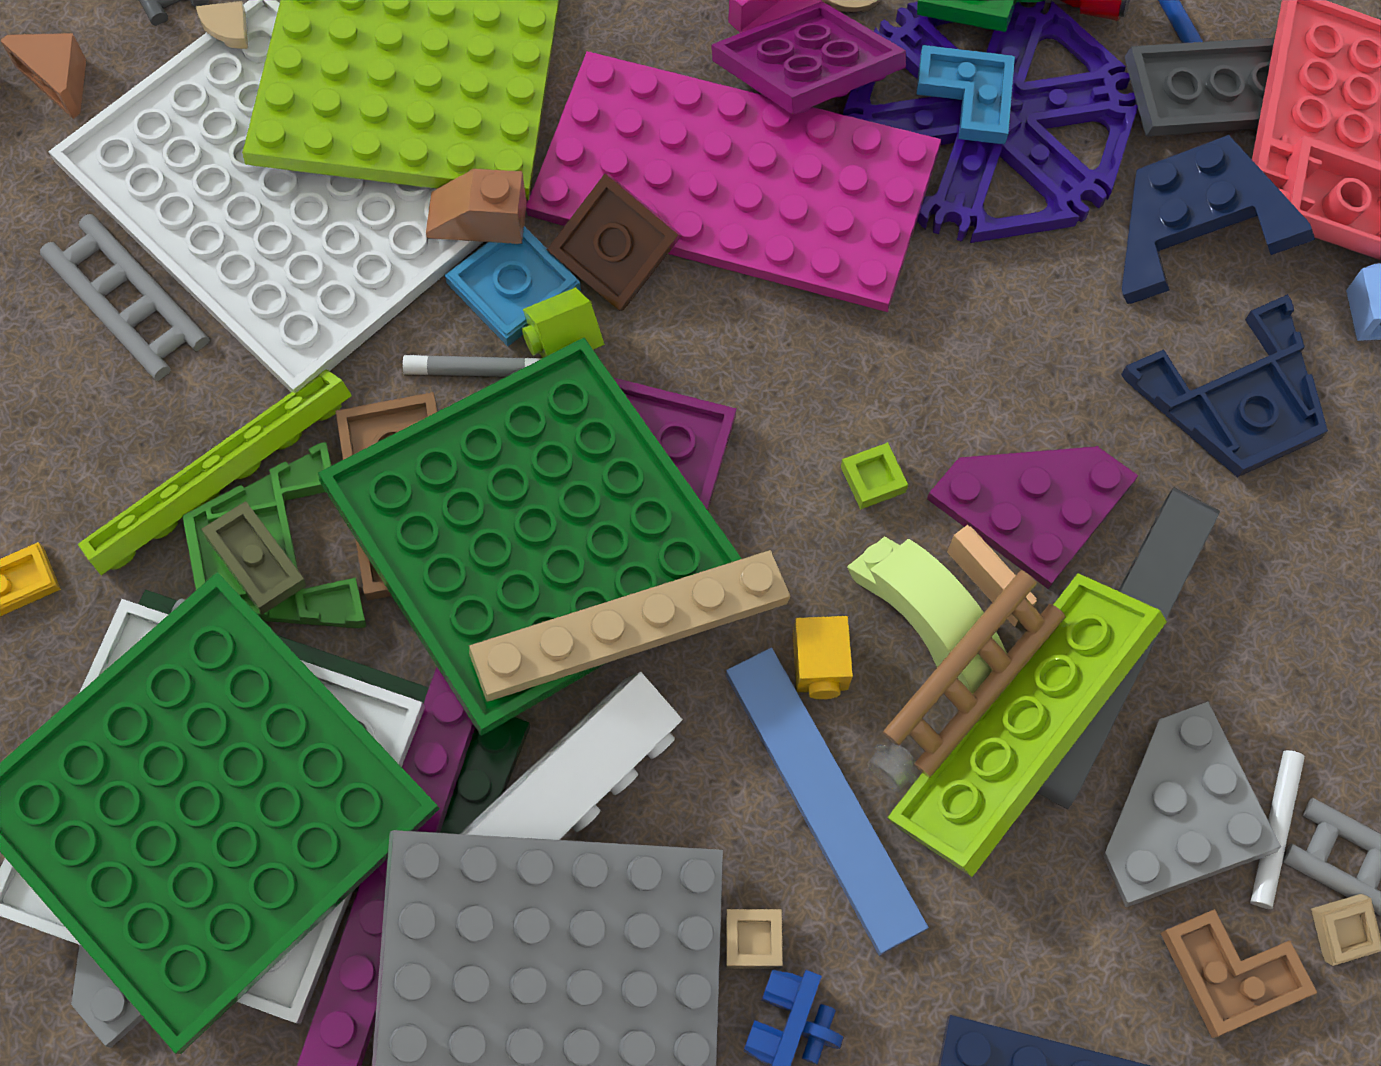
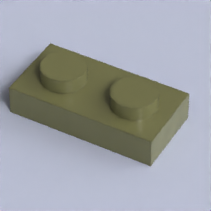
[201,501,306,615]

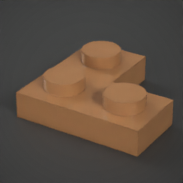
[1160,909,1317,1038]

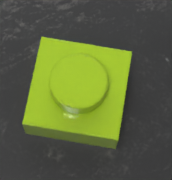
[841,442,908,510]

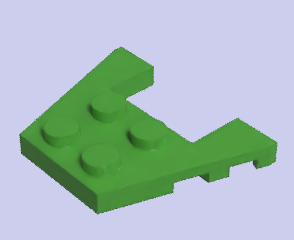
[182,442,366,628]

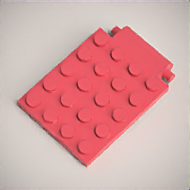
[1252,0,1381,261]

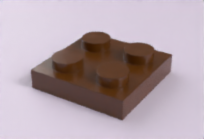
[547,173,682,311]

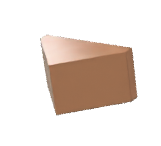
[0,33,86,119]

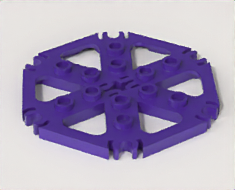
[843,0,1138,243]

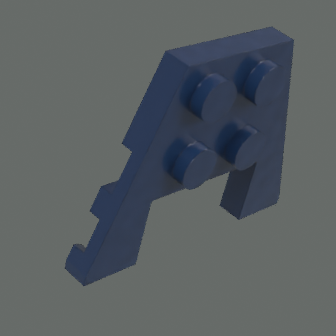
[1122,135,1315,304]
[1121,294,1328,478]

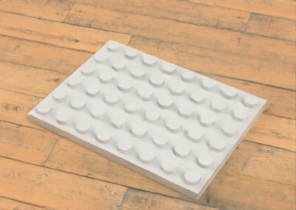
[48,0,483,393]

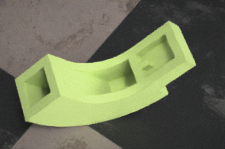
[847,536,1007,694]

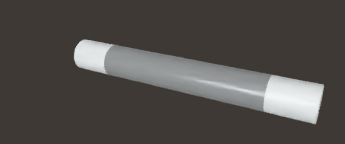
[403,355,542,377]

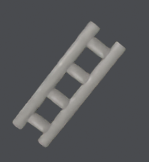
[40,214,210,381]
[1282,798,1381,916]

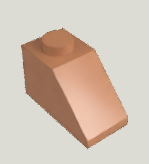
[426,169,527,244]

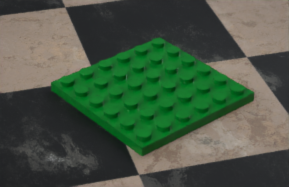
[318,338,742,736]
[0,572,440,1054]

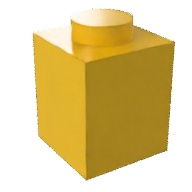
[792,616,853,699]

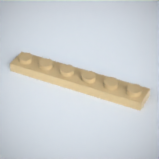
[469,550,790,702]

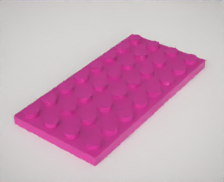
[526,51,941,312]

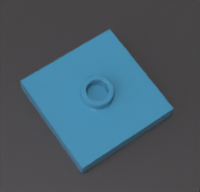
[445,226,581,347]

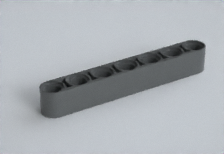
[1037,487,1220,809]

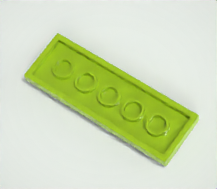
[887,573,1167,877]

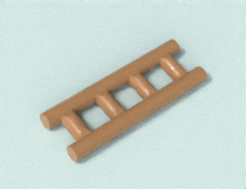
[882,570,1066,778]

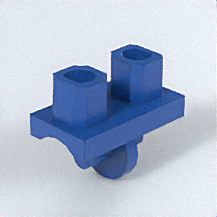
[743,970,844,1066]

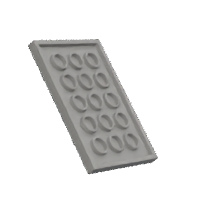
[372,830,723,1066]

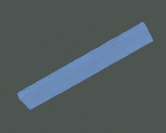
[726,647,929,956]

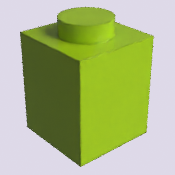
[522,287,605,358]

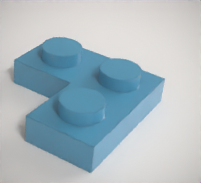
[916,45,1015,144]

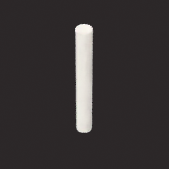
[1250,750,1305,909]

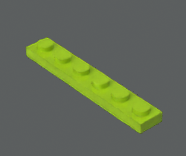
[78,369,352,576]

